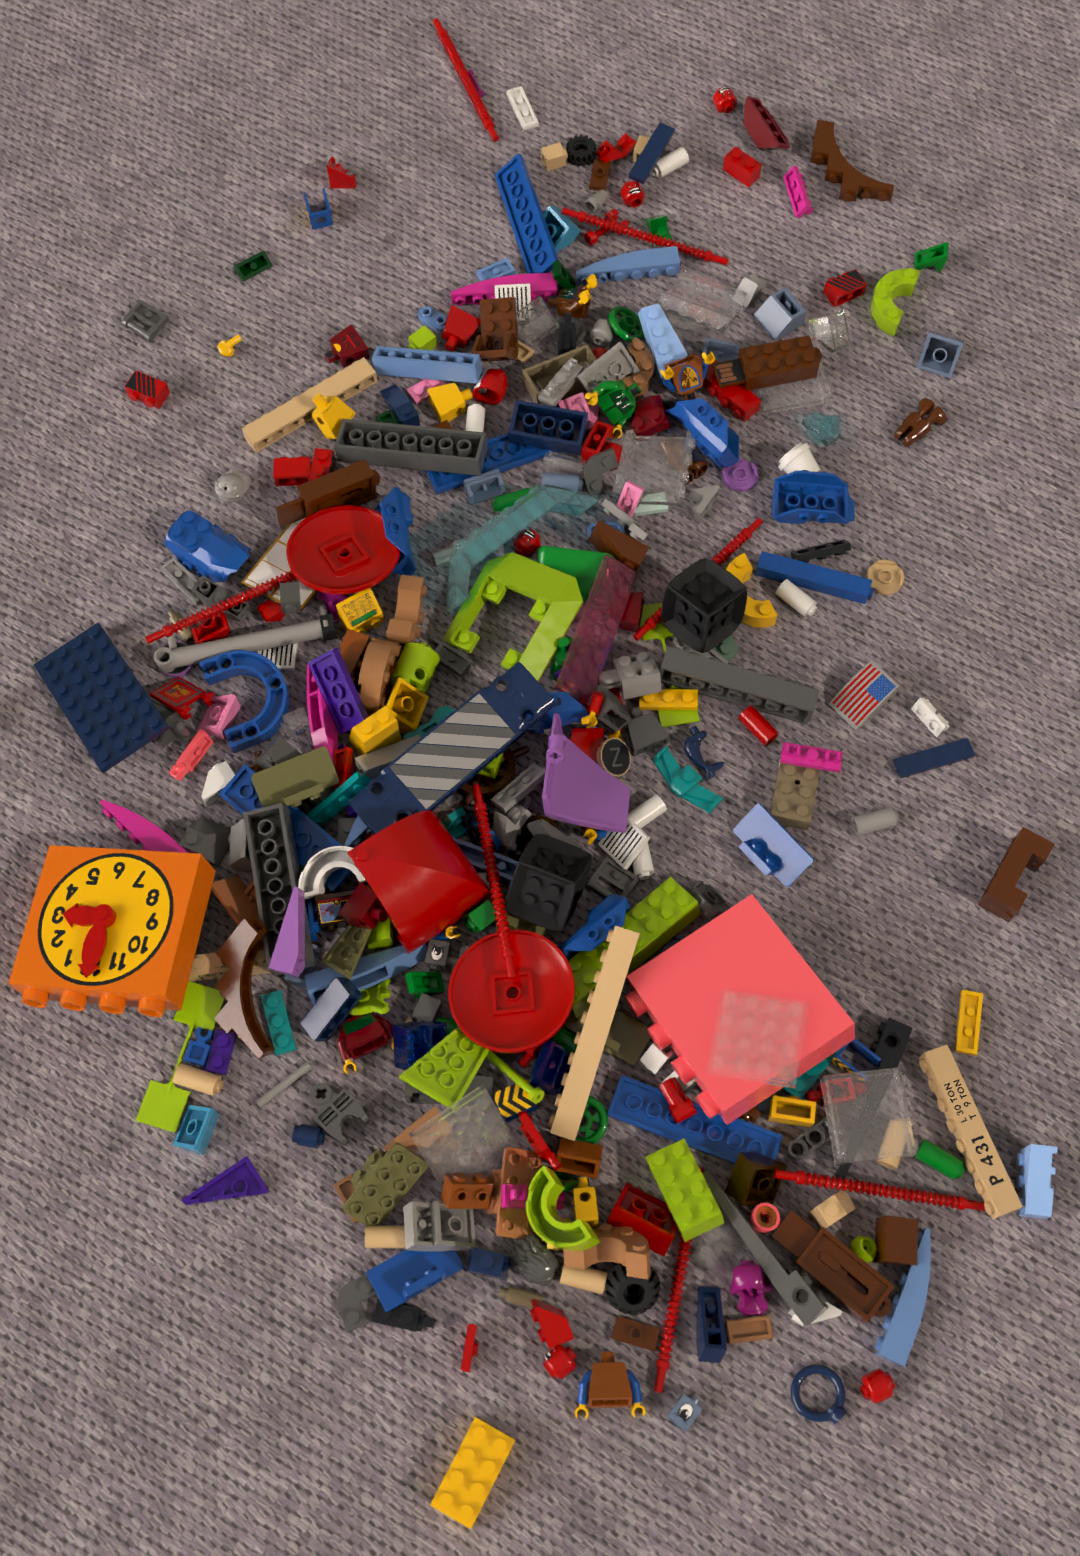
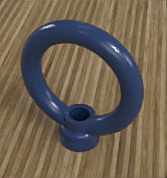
[791,1364,847,1424]

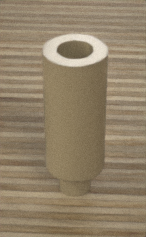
[167,610,194,644]
[498,1285,544,1309]

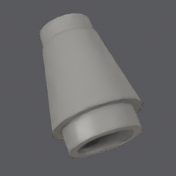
[584,190,608,213]

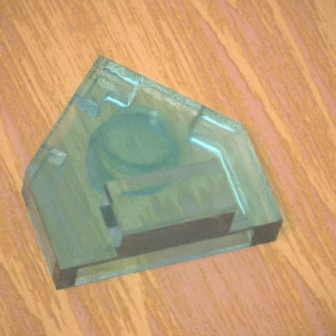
[801,412,841,447]

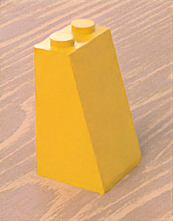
[349,706,402,756]

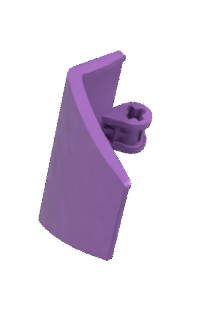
[542,713,631,833]

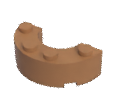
[615,337,654,401]
[386,575,427,644]
[358,638,401,714]
[563,1224,651,1279]

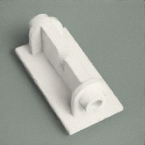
[911,697,950,738]

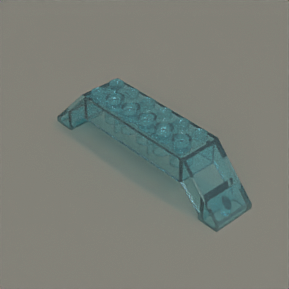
[445,484,600,615]

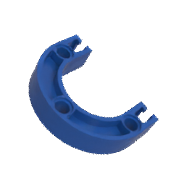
[199,650,290,753]

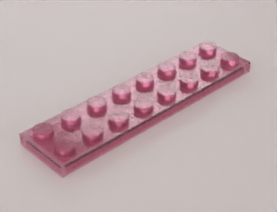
[554,554,638,707]

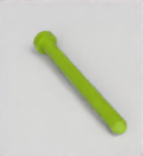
[486,1050,544,1104]

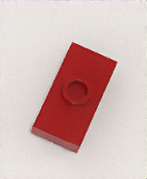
[461,1324,479,1373]

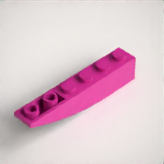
[451,273,557,306]
[307,664,338,762]
[100,799,188,853]

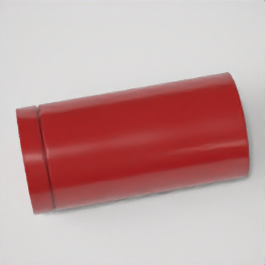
[738,705,779,747]

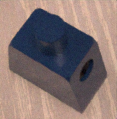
[465,1248,511,1281]

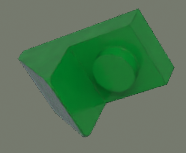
[645,215,672,247]
[914,242,949,272]
[405,971,445,999]

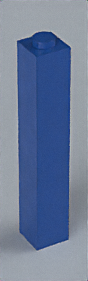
[755,551,874,604]

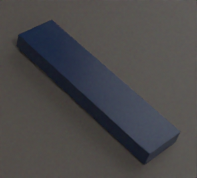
[628,122,675,185]
[893,738,975,779]

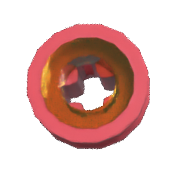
[750,1203,780,1233]

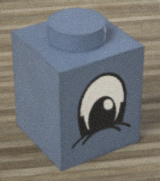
[666,1394,702,1432]

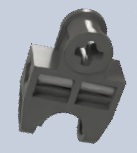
[310,1083,370,1145]

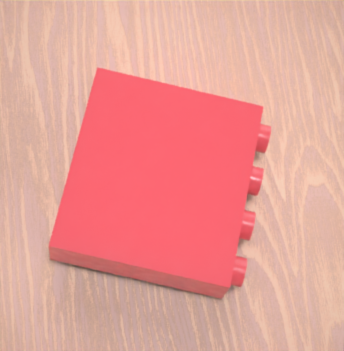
[624,894,855,1125]

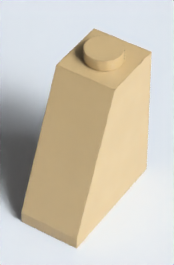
[809,1190,857,1229]

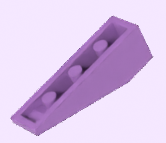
[269,886,305,978]

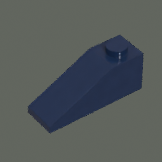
[380,384,420,426]
[696,1286,727,1363]

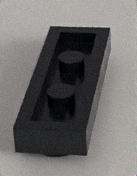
[791,539,851,563]

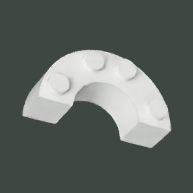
[298,846,367,899]

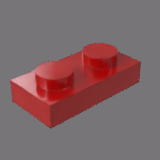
[332,747,353,790]

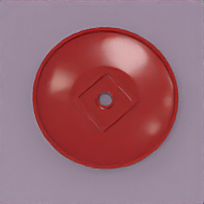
[286,505,401,594]
[448,929,575,1053]

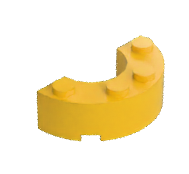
[726,553,778,628]

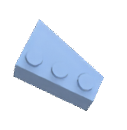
[1016,1144,1058,1219]

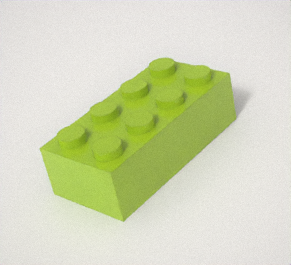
[645,1139,724,1242]

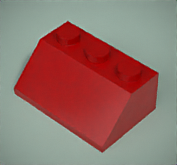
[606,1183,678,1257]

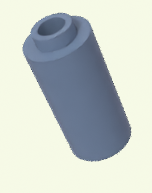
[541,472,583,494]

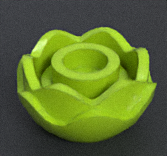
[851,1235,877,1263]

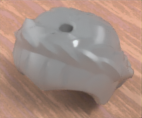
[214,470,251,502]

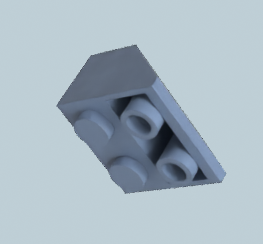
[754,287,806,341]

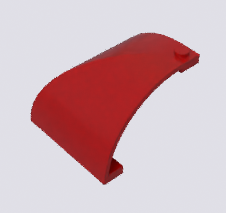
[347,810,493,954]

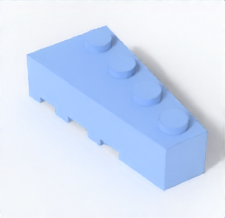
[638,303,688,382]

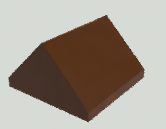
[874,1215,918,1266]

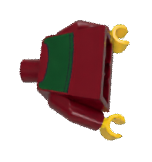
[337,1013,404,1074]

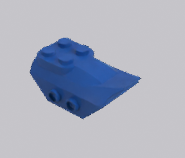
[665,398,739,469]
[772,470,855,524]
[374,487,416,576]
[165,511,251,582]
[522,691,597,734]
[558,894,631,961]

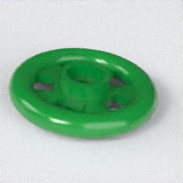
[609,306,644,342]
[563,1095,608,1144]

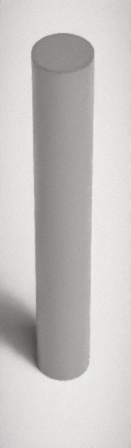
[256,1062,312,1108]

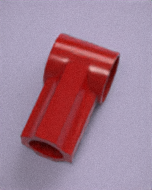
[659,1077,697,1124]

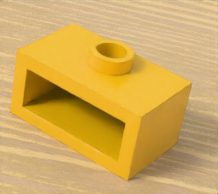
[768,1095,816,1128]

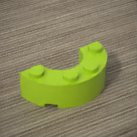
[870,268,921,337]
[526,1166,601,1251]

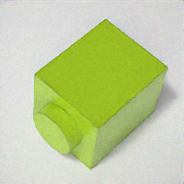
[408,325,437,350]

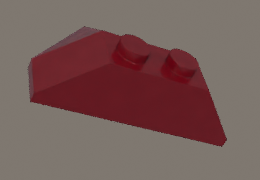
[743,96,790,150]

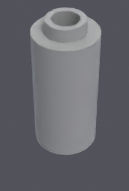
[851,807,899,836]

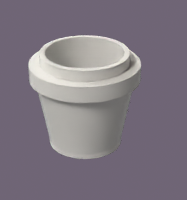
[778,442,821,474]

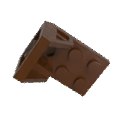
[471,297,519,362]

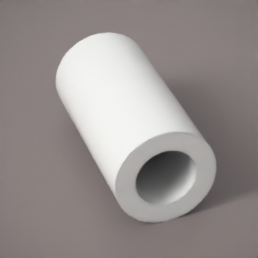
[651,147,689,179]
[465,404,485,432]
[775,579,817,617]
[628,794,667,828]
[632,842,655,880]

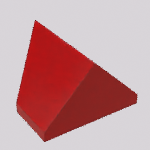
[326,156,357,189]
[191,612,230,644]

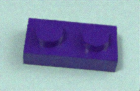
[205,1030,237,1076]

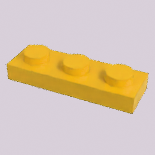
[639,689,698,710]
[954,990,983,1056]

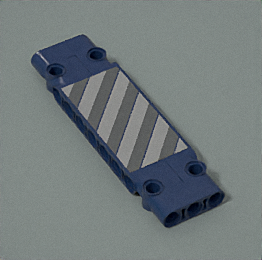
[347,662,556,834]

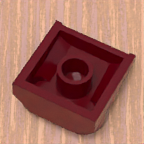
[630,395,671,441]

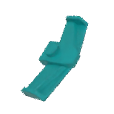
[653,746,724,813]

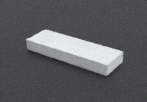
[506,86,539,131]

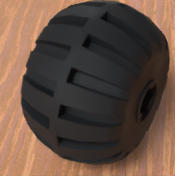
[605,1263,661,1315]

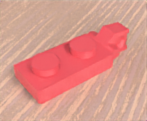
[169,729,213,781]

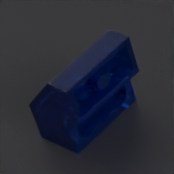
[392,1021,447,1070]
[529,1040,571,1096]

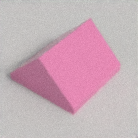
[197,694,240,740]

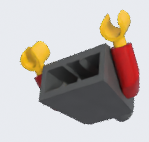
[581,685,632,740]

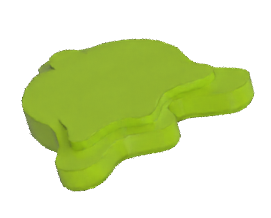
[349,978,391,1015]

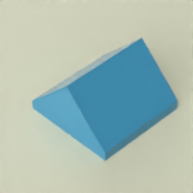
[173,1104,219,1156]

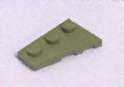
[322,925,372,980]

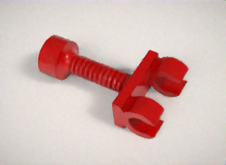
[584,209,630,246]

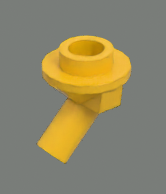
[218,334,242,357]

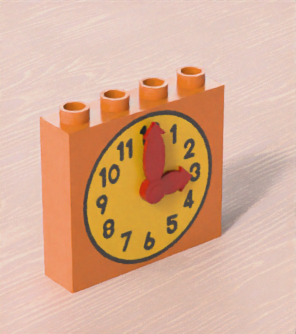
[8,845,216,1017]

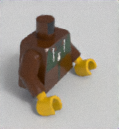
[548,274,597,319]

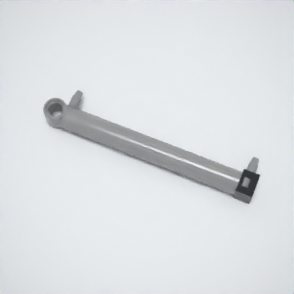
[154,605,338,673]

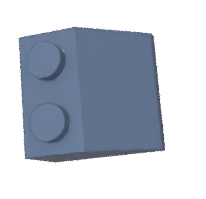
[917,330,964,378]

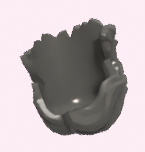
[509,1234,559,1286]

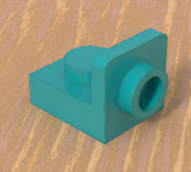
[442,807,466,838]

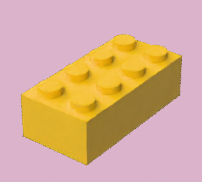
[430,1417,516,1529]

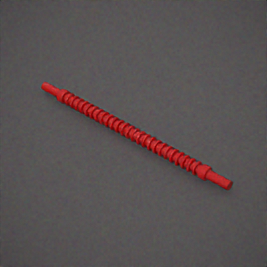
[433,18,499,142]
[561,207,729,266]
[633,518,763,641]
[145,570,297,644]
[472,784,517,979]
[653,1167,704,1393]
[774,1169,986,1211]

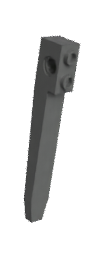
[702,1170,829,1325]

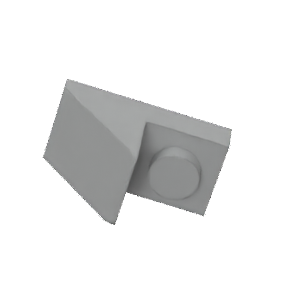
[732,274,767,309]
[690,485,720,523]
[493,804,531,845]

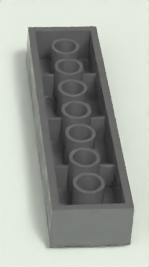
[334,419,488,476]
[660,646,820,724]
[243,803,316,975]

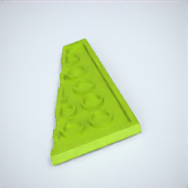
[398,1027,489,1111]

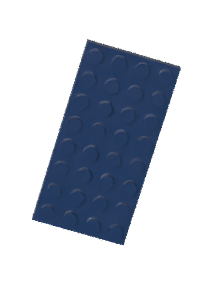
[34,622,170,773]

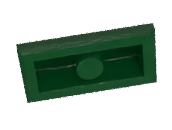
[233,250,273,282]

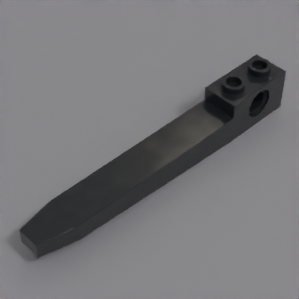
[835,1018,913,1180]

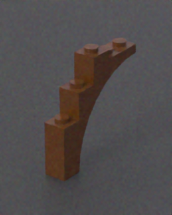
[810,120,894,202]
[214,916,275,1059]

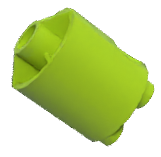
[389,642,440,694]

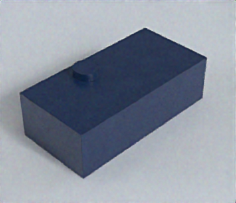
[508,400,588,456]

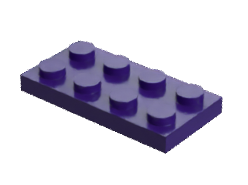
[308,647,368,735]

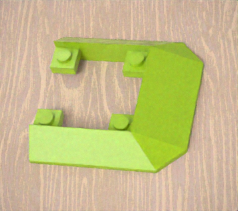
[442,552,583,682]

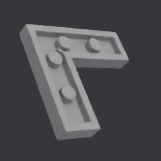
[601,498,651,541]

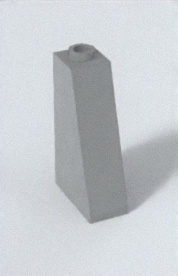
[355,735,421,792]

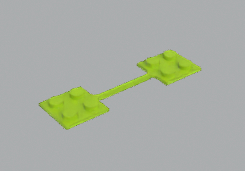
[640,603,700,727]
[135,981,225,1133]

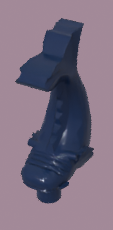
[683,726,724,781]

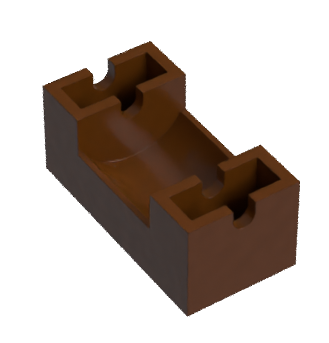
[978,827,1054,922]

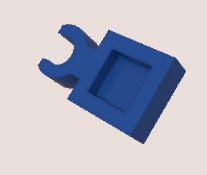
[184,1027,213,1067]

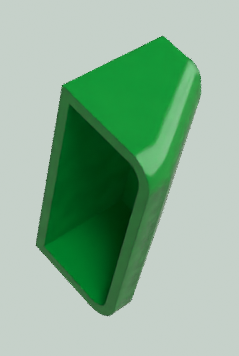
[537,546,614,606]

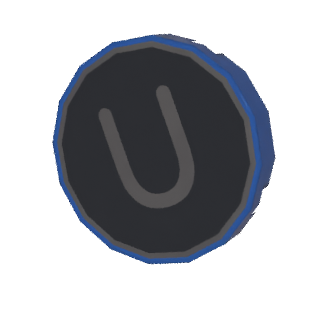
[466,821,501,853]

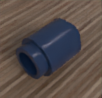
[292,1124,326,1149]

